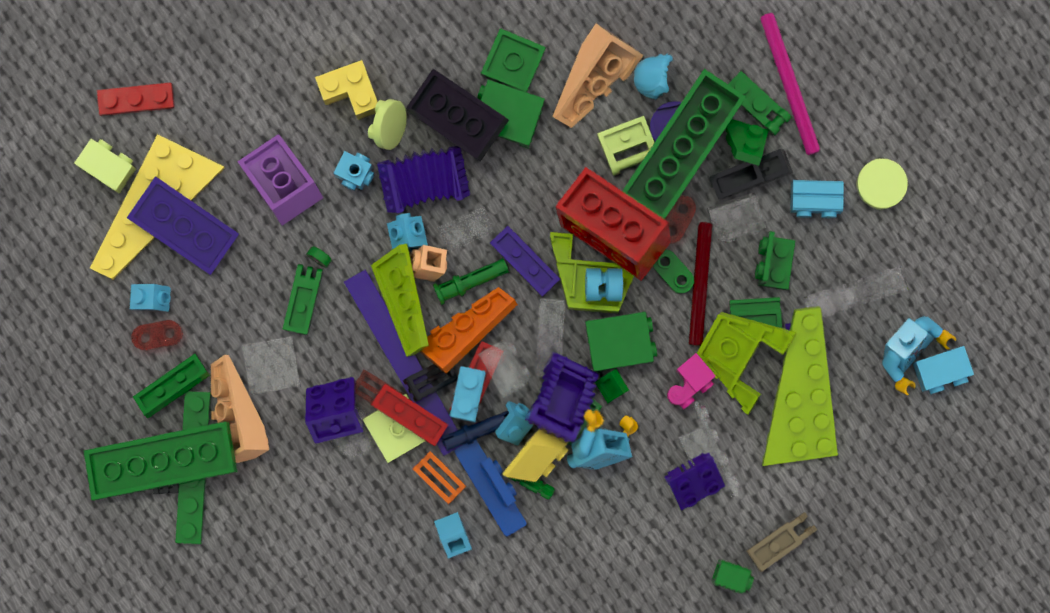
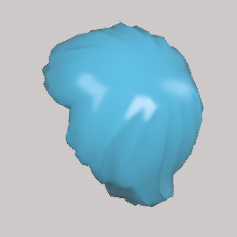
[634,53,673,100]

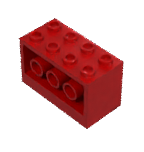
[555,167,671,281]

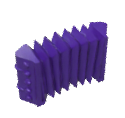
[377,146,470,213]
[525,351,599,442]

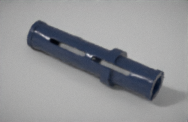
[441,410,509,451]

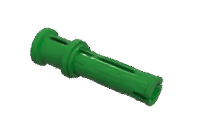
[433,258,509,305]

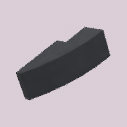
[710,149,793,200]

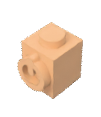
[410,245,447,282]

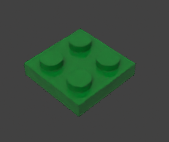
[481,28,546,92]

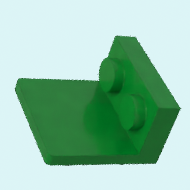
[754,231,796,290]

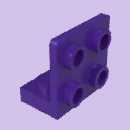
[305,377,363,444]

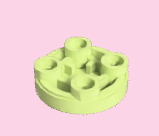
[368,99,407,150]
[856,159,908,210]

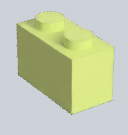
[74,139,136,194]

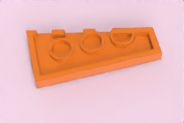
[420,287,518,374]

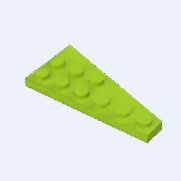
[762,306,838,466]

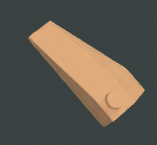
[553,24,643,128]
[211,355,269,463]

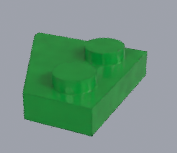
[725,119,768,166]

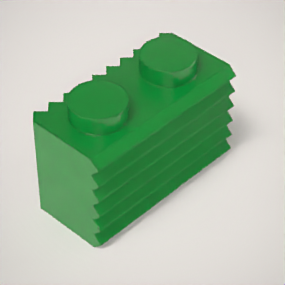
[711,559,754,594]

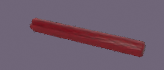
[689,222,712,346]

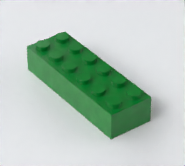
[623,69,746,220]

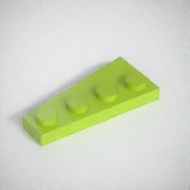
[371,243,429,357]

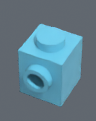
[434,512,472,558]

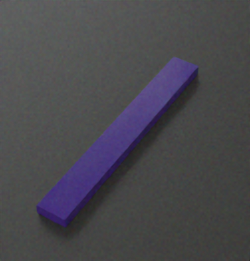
[344,270,462,456]

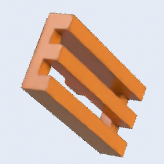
[413,451,466,504]

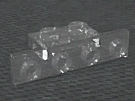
[679,401,740,497]

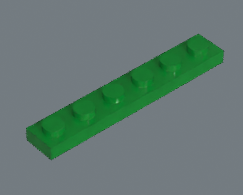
[175,391,211,544]

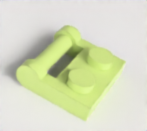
[597,116,655,176]

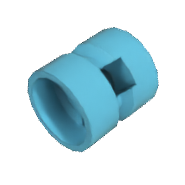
[585,268,623,301]

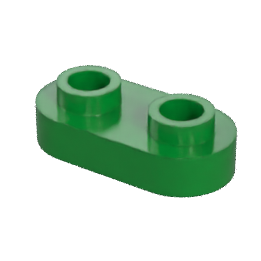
[653,249,694,294]

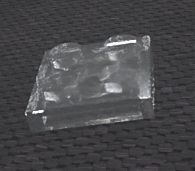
[242,336,301,396]

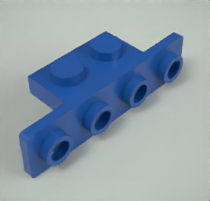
[454,440,527,537]

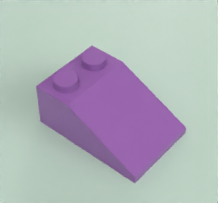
[237,134,323,226]

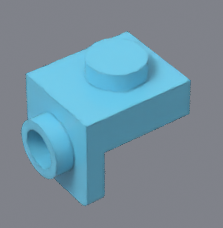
[130,284,171,312]
[495,401,534,446]

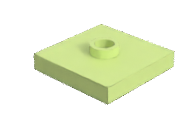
[363,394,425,463]

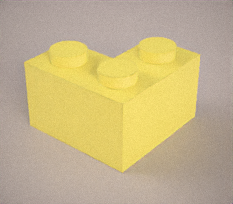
[315,60,377,120]

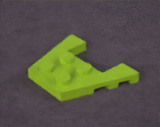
[550,232,634,314]
[697,312,796,415]

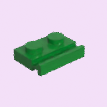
[729,297,782,328]

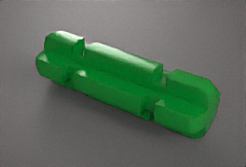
[508,477,555,499]

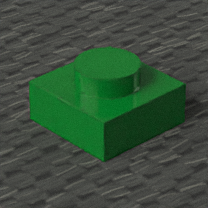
[595,369,629,403]

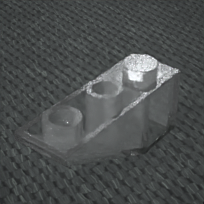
[535,299,565,377]

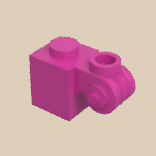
[667,353,716,410]

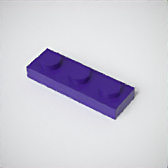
[490,226,560,297]

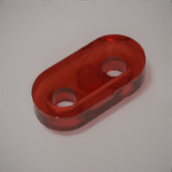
[665,196,696,244]
[131,320,183,351]

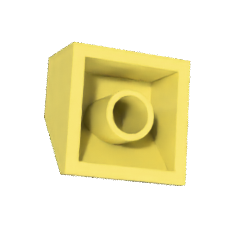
[502,428,569,482]

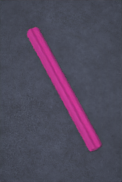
[761,13,820,155]

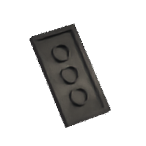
[405,68,509,162]

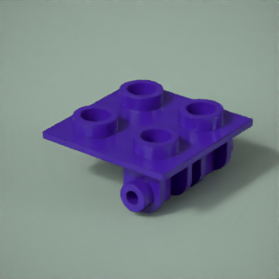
[664,452,725,510]

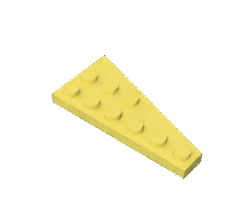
[90,134,225,280]

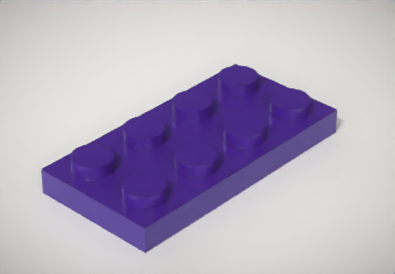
[127,176,239,275]

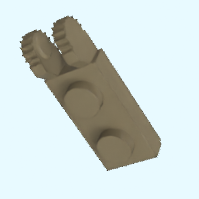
[746,512,817,572]

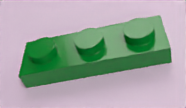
[133,354,210,419]

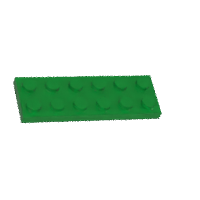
[84,422,238,500]

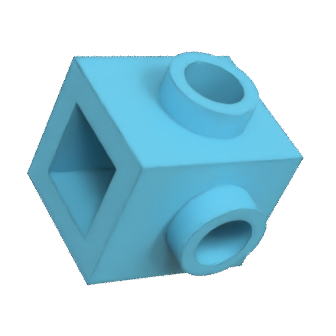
[333,151,375,191]
[387,213,428,251]

